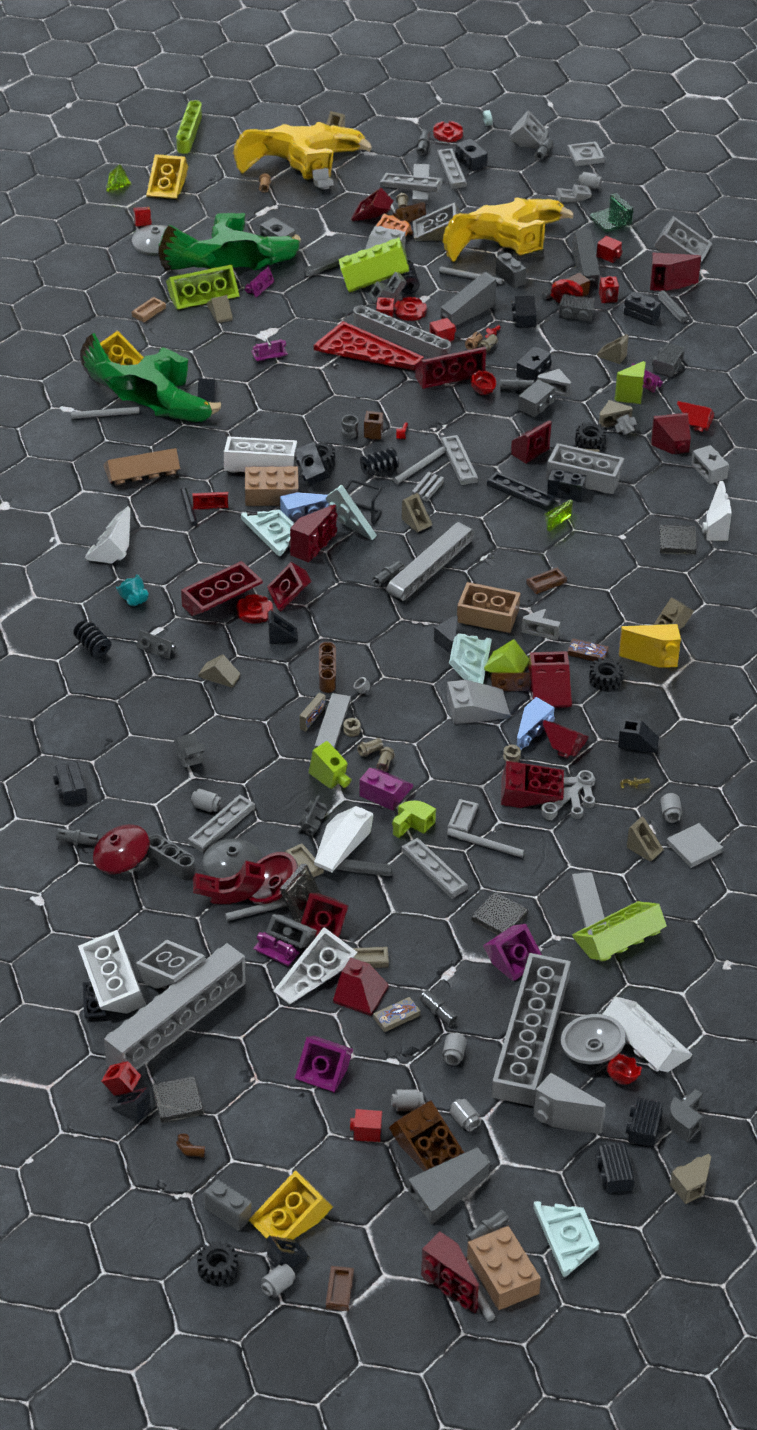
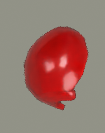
[471,370,497,395]
[607,1054,642,1085]

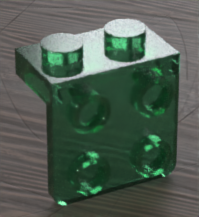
[590,193,634,232]

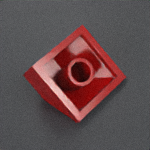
[677,401,715,432]

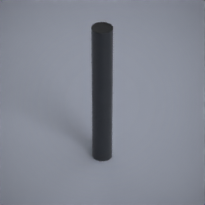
[180,488,197,527]

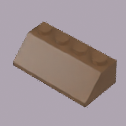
[104,448,180,485]

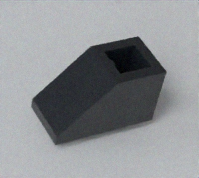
[618,718,659,753]

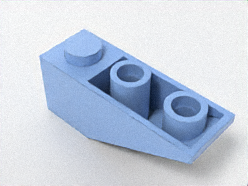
[280,492,329,522]
[517,697,555,750]

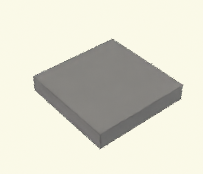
[567,142,605,166]
[667,823,723,868]

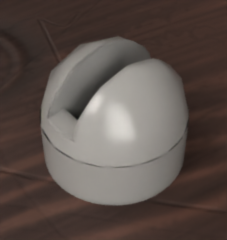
[353,677,370,694]

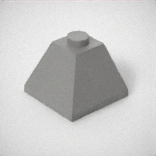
[510,110,548,149]

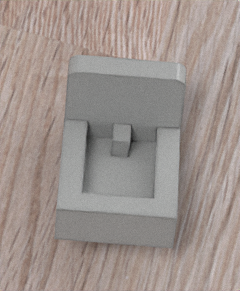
[312,168,334,190]

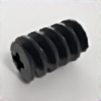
[401,259,420,294]
[360,448,399,476]
[73,620,112,657]

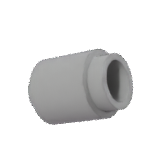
[578,172,602,190]
[191,788,222,813]
[660,793,682,823]
[442,1033,467,1065]
[391,1090,423,1112]
[449,1099,481,1132]
[261,1264,296,1297]

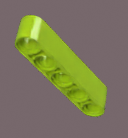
[176,100,202,154]

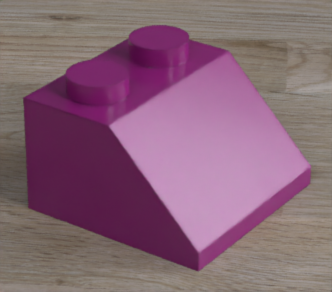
[359,768,413,811]
[483,924,542,981]
[294,1036,353,1092]

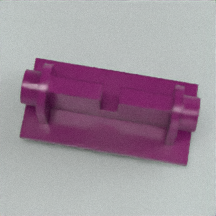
[245,267,274,297]
[251,339,288,361]
[631,363,663,393]
[253,932,300,966]

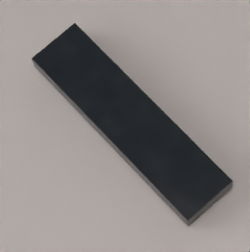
[487,471,556,511]

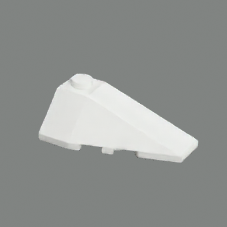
[702,481,732,541]
[85,506,130,563]
[314,806,373,872]
[273,927,357,1004]

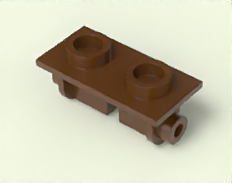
[393,202,427,222]
[491,672,530,691]

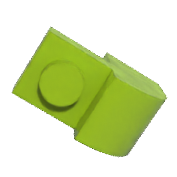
[392,801,436,838]

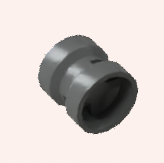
[341,415,358,439]

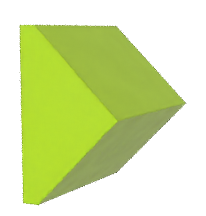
[615,361,646,404]
[484,639,529,673]

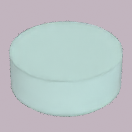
[483,110,493,126]

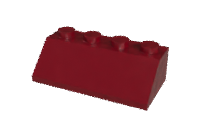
[415,347,486,389]
[181,561,263,616]

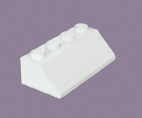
[224,437,297,473]
[78,930,146,1013]
[603,997,693,1072]

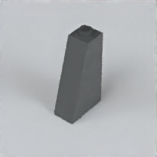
[572,229,600,286]
[440,272,497,326]
[408,1147,490,1224]

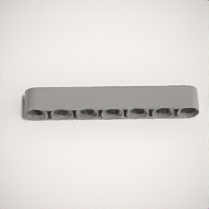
[353,305,451,358]
[386,522,475,601]

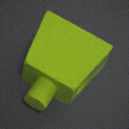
[309,741,352,788]

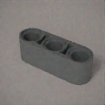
[147,834,195,880]

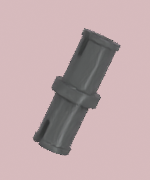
[416,129,430,156]
[534,138,554,161]
[500,378,535,392]
[372,560,404,587]
[56,828,98,846]
[419,989,458,1026]
[466,1209,509,1242]

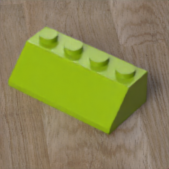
[339,238,410,293]
[166,265,239,310]
[572,901,667,962]

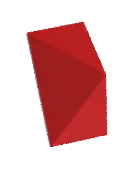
[192,492,228,509]

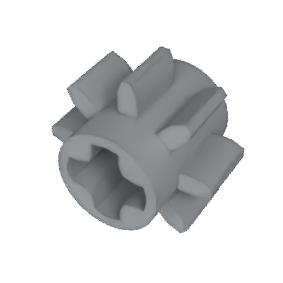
[614,414,637,435]

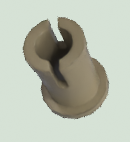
[396,193,409,208]
[479,334,498,352]
[357,738,383,757]
[376,747,395,772]

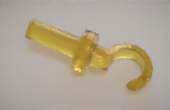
[620,777,650,788]

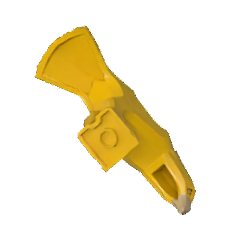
[233,122,371,179]
[443,198,573,262]

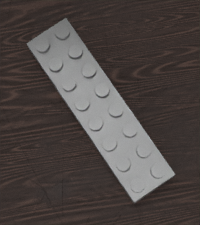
[104,943,246,1070]
[492,953,571,1106]

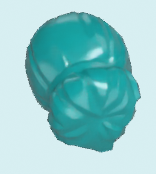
[116,575,149,606]

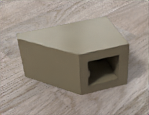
[654,597,694,630]
[670,1154,711,1204]

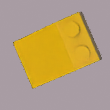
[146,154,188,199]
[100,331,143,365]
[619,624,681,668]
[249,1170,333,1239]

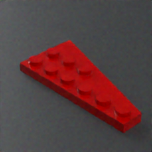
[314,321,424,370]

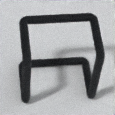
[344,479,382,524]

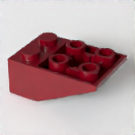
[650,252,701,291]
[290,504,338,563]
[529,651,572,707]
[501,761,564,808]
[421,1232,479,1313]

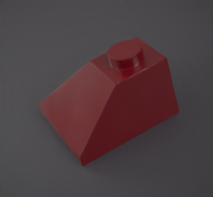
[351,188,393,221]
[651,413,691,454]
[511,420,552,464]
[267,562,312,611]
[543,720,589,758]
[301,893,349,938]
[333,957,389,1016]

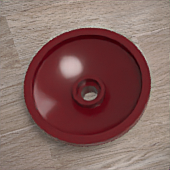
[93,824,150,874]
[248,852,298,904]

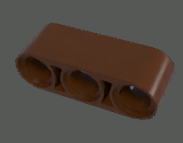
[319,642,336,693]

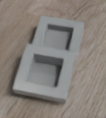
[556,185,592,202]

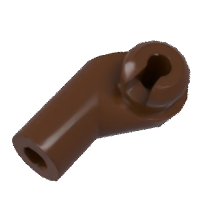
[176,1133,205,1157]

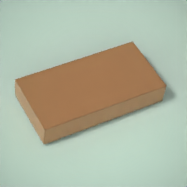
[132,297,166,322]

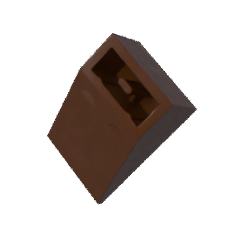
[388,1100,464,1172]

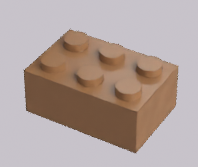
[245,466,298,506]
[457,582,520,633]
[467,1226,541,1310]

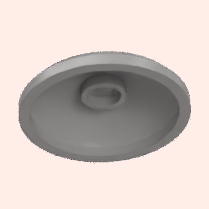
[132,225,168,256]
[561,1014,626,1064]

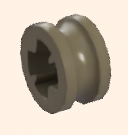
[343,718,361,737]
[503,745,521,762]

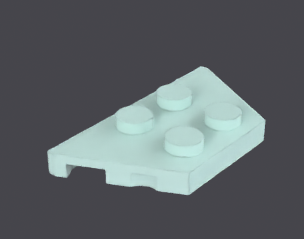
[325,485,377,540]
[241,510,294,556]
[449,633,492,684]
[533,1201,599,1277]

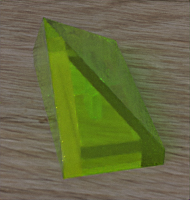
[106,164,131,192]
[544,500,573,532]

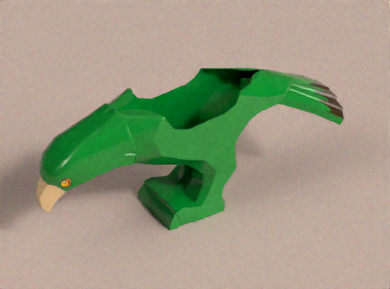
[158,213,301,270]
[80,333,221,422]

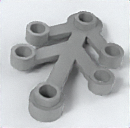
[542,770,595,820]

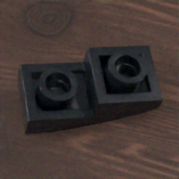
[82,982,106,1019]

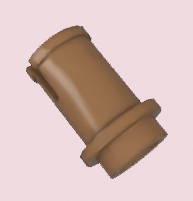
[259,174,271,193]
[465,332,483,350]

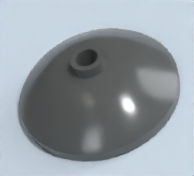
[202,838,263,878]

